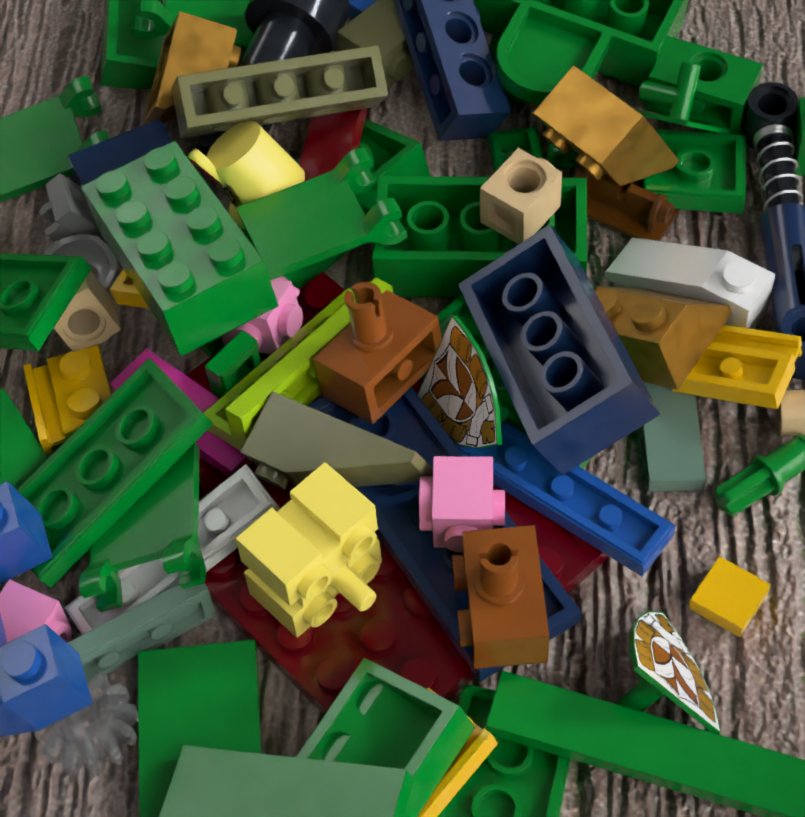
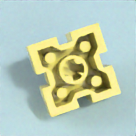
[235,462,382,638]

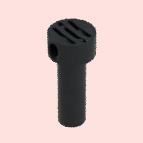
[195,0,351,156]

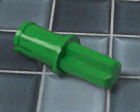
[713,433,805,516]

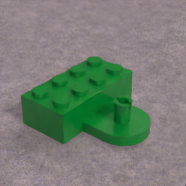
[474,0,689,105]

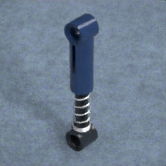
[742,82,805,380]

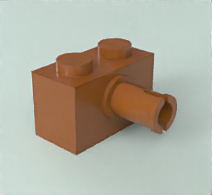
[313,282,442,425]
[452,525,549,669]

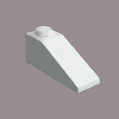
[605,237,775,329]

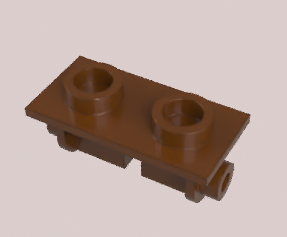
[574,166,680,241]

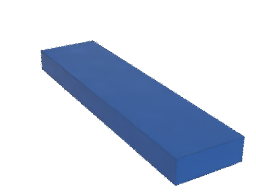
[456,421,676,577]

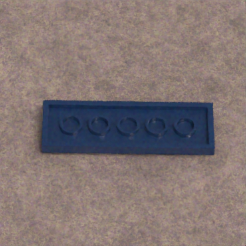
[307,387,581,682]

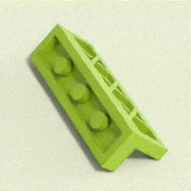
[204,277,393,451]

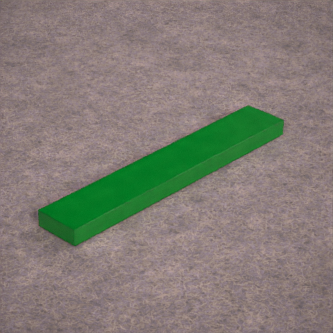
[485,670,805,817]

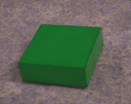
[205,330,261,399]

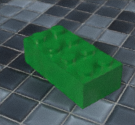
[81,141,279,356]
[372,176,587,298]

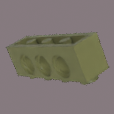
[171,45,388,138]

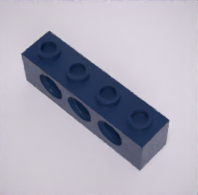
[393,0,510,141]

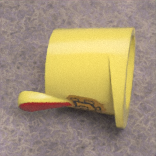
[187,121,305,229]

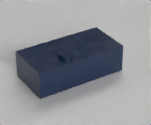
[458,225,660,475]

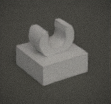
[39,173,101,241]

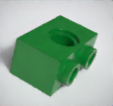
[645,36,763,135]

